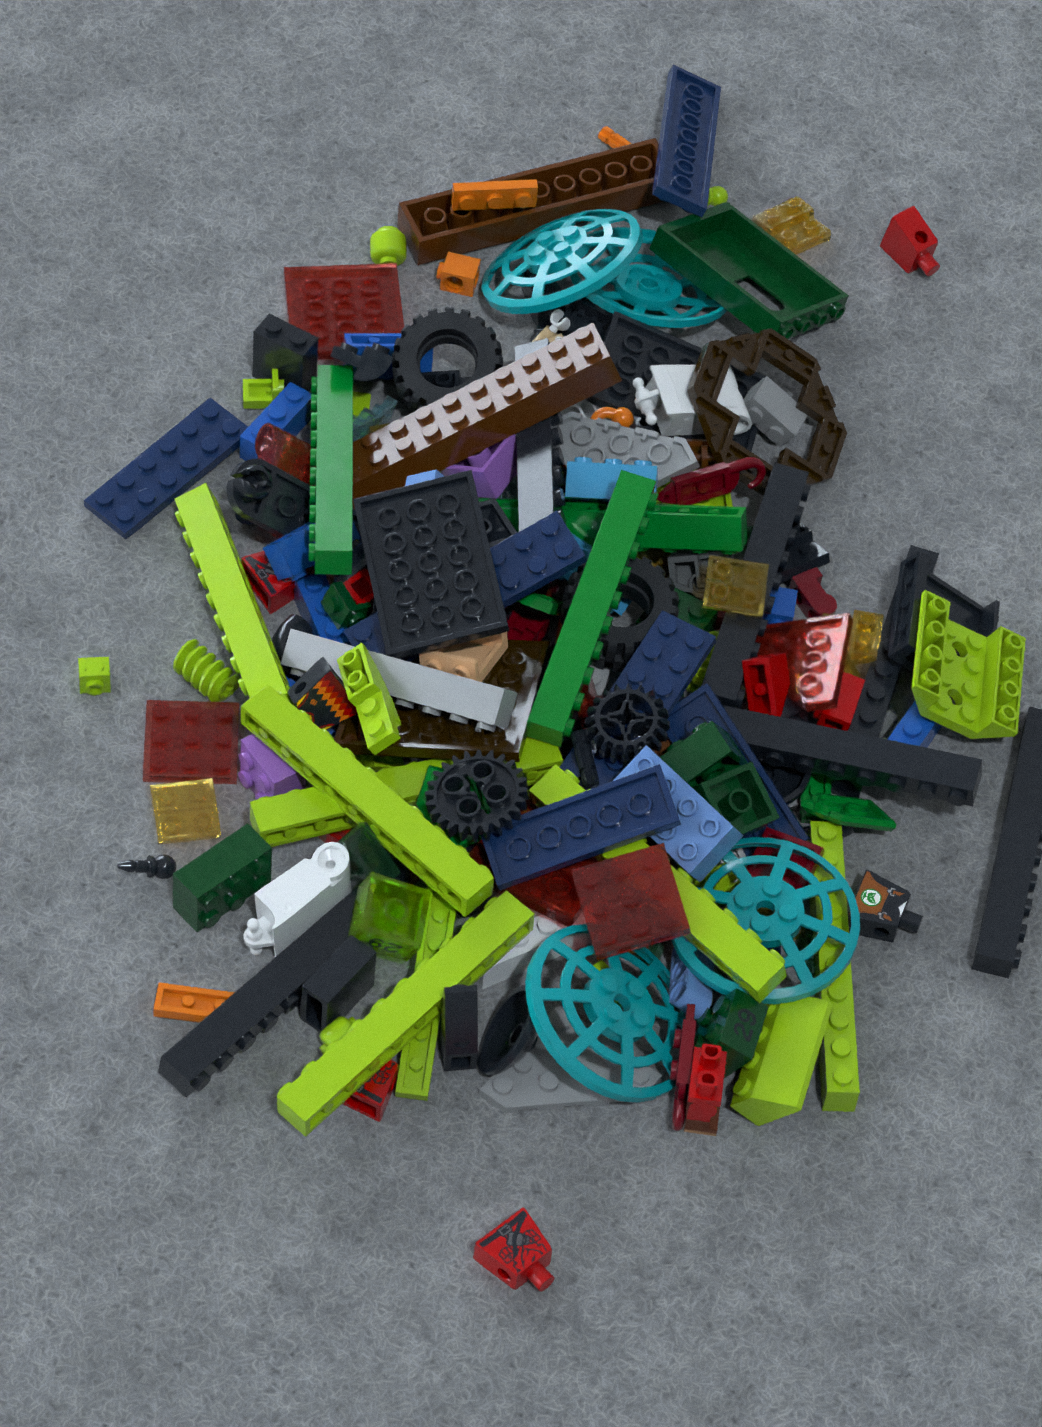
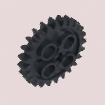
[425,749,529,842]

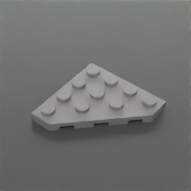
[559,411,700,488]
[479,1004,662,1113]

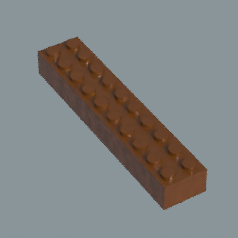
[397,138,664,265]
[352,323,622,509]

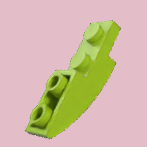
[337,643,401,755]

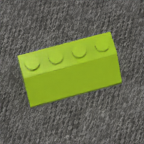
[730,997,833,1126]

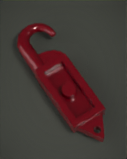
[658,457,766,505]
[670,1004,696,1132]

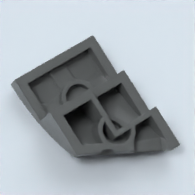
[667,549,734,609]

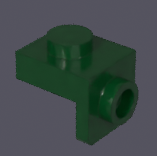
[321,581,373,630]

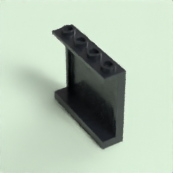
[888,550,1000,672]

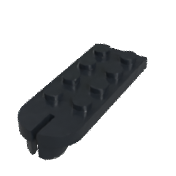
[226,459,362,543]

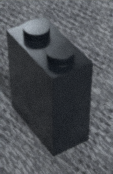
[252,313,318,392]
[301,935,377,1032]

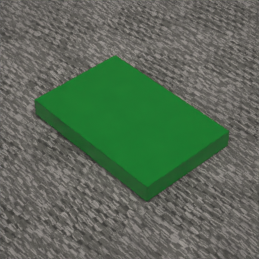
[517,591,562,616]

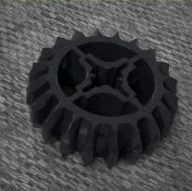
[585,683,670,766]

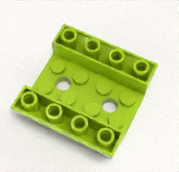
[911,590,1026,739]

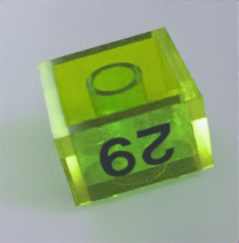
[349,872,431,962]

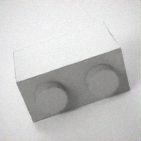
[743,376,808,447]

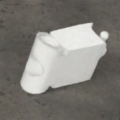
[633,365,752,436]
[243,842,352,957]

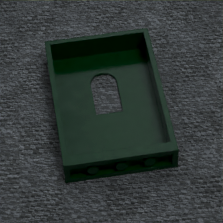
[649,202,849,339]

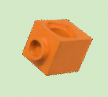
[436,252,481,297]

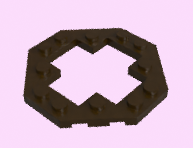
[687,328,847,496]

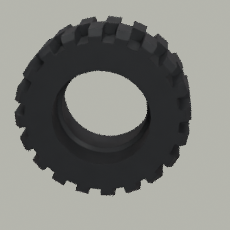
[392,307,503,410]
[560,557,679,672]

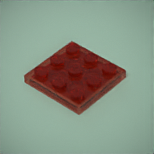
[143,700,239,784]
[571,843,691,960]

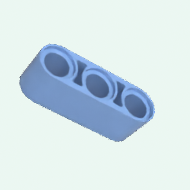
[669,937,714,1020]

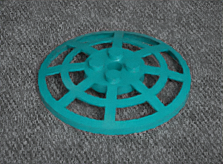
[481,209,643,314]
[570,227,727,328]
[668,837,860,1004]
[525,924,686,1103]

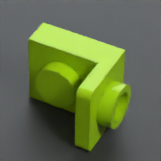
[78,657,111,695]

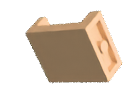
[419,632,508,682]

